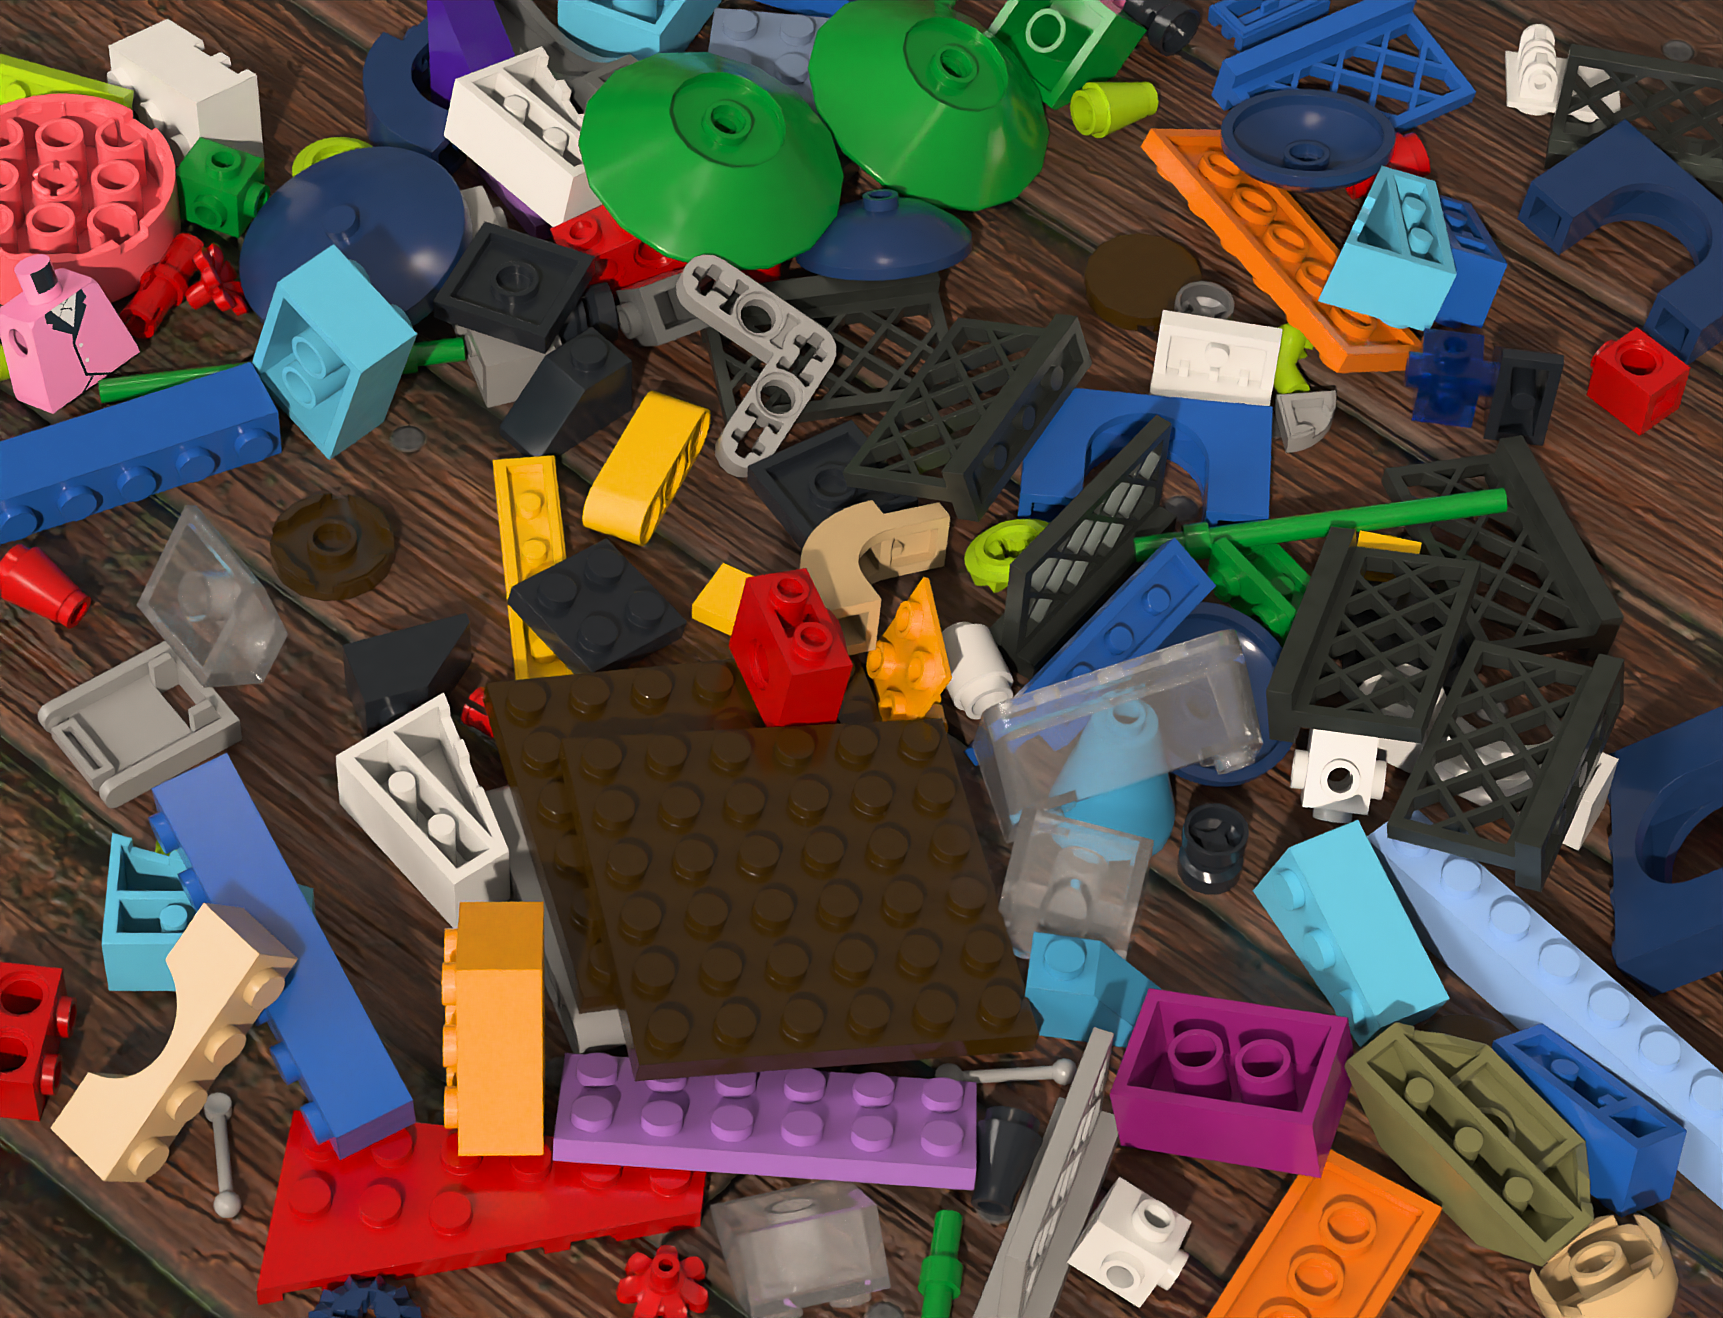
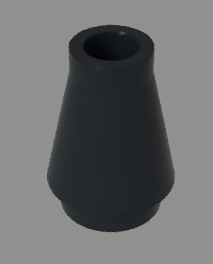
[971,1106,1043,1216]

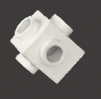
[1290,728,1387,823]
[1067,1177,1191,1308]

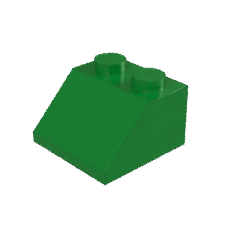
[988,0,1147,111]

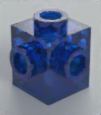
[1404,328,1494,428]

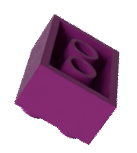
[1110,988,1354,1178]

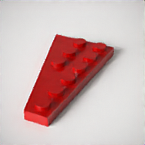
[256,1110,708,1305]

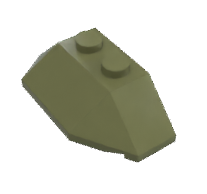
[1344,1022,1594,1267]

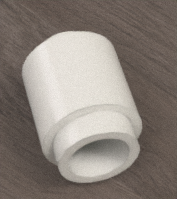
[942,622,1013,719]

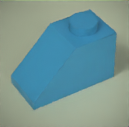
[1025,932,1162,1048]

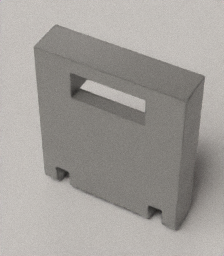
[38,638,242,808]

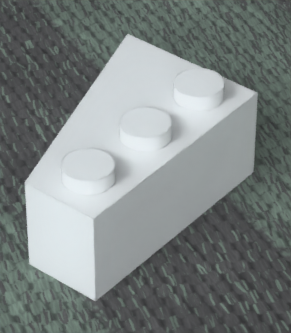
[107,19,264,166]
[444,46,603,227]
[336,693,510,928]

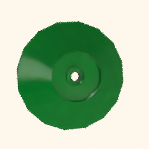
[807,0,1049,212]
[578,52,844,270]

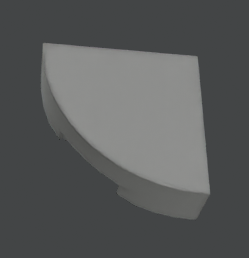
[1274,390,1336,453]

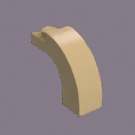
[800,500,950,655]

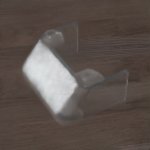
[972,629,1263,844]

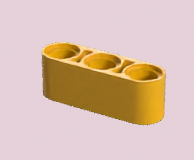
[582,390,711,547]

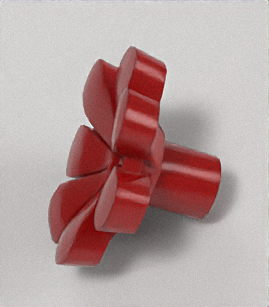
[185,242,249,316]
[616,1245,710,1318]

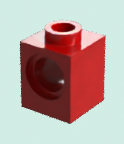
[1587,327,1691,436]

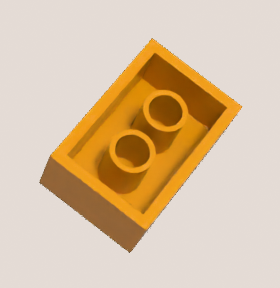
[442,902,545,1156]

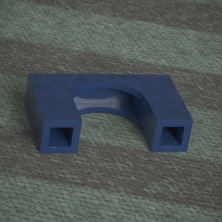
[1517,119,1723,365]
[1608,706,1723,997]

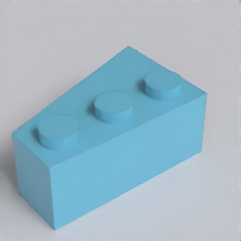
[1318,166,1457,332]
[1253,820,1450,1048]
[101,833,316,991]

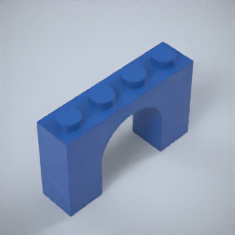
[1017,388,1273,527]

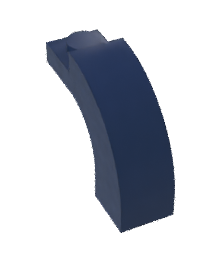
[363,15,466,176]

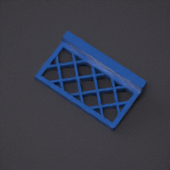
[1212,0,1476,134]
[963,537,1216,766]

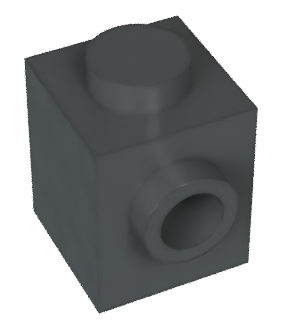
[615,270,710,347]

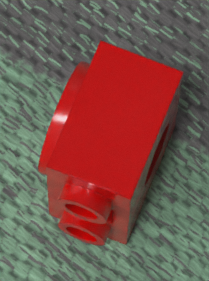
[728,568,853,727]

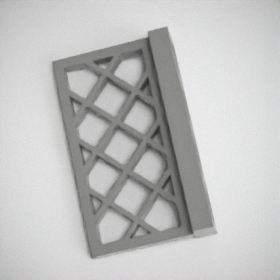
[973,1027,1119,1318]

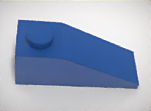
[1434,194,1508,328]
[1492,1023,1687,1217]

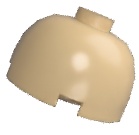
[1529,1215,1678,1318]

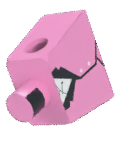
[0,254,140,414]

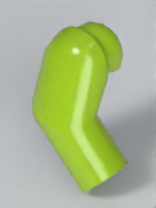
[1273,323,1313,394]

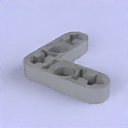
[676,255,836,477]

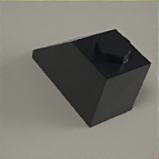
[499,327,632,459]
[1483,346,1564,446]
[342,613,472,738]

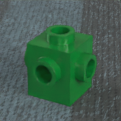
[176,137,270,238]

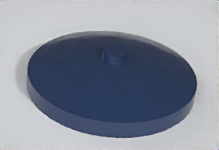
[239,147,473,327]

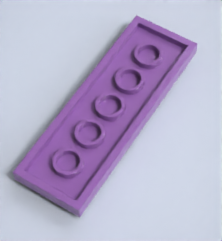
[553,1053,976,1190]

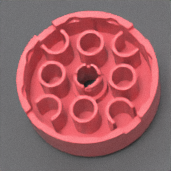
[0,94,181,305]

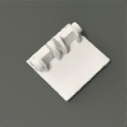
[1505,24,1621,123]

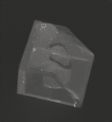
[137,505,288,688]
[998,807,1154,962]
[710,1180,891,1318]

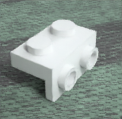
[1149,310,1283,406]

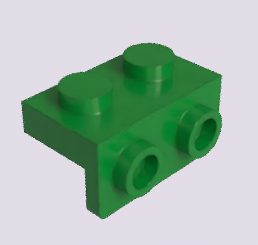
[1207,537,1311,648]

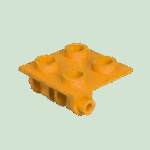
[866,577,952,733]

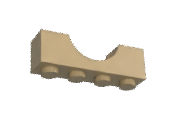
[51,903,298,1182]

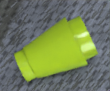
[1070,81,1158,139]

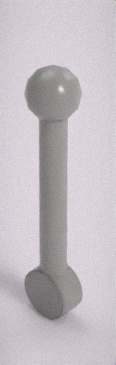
[935,1058,1077,1085]
[204,1093,242,1218]

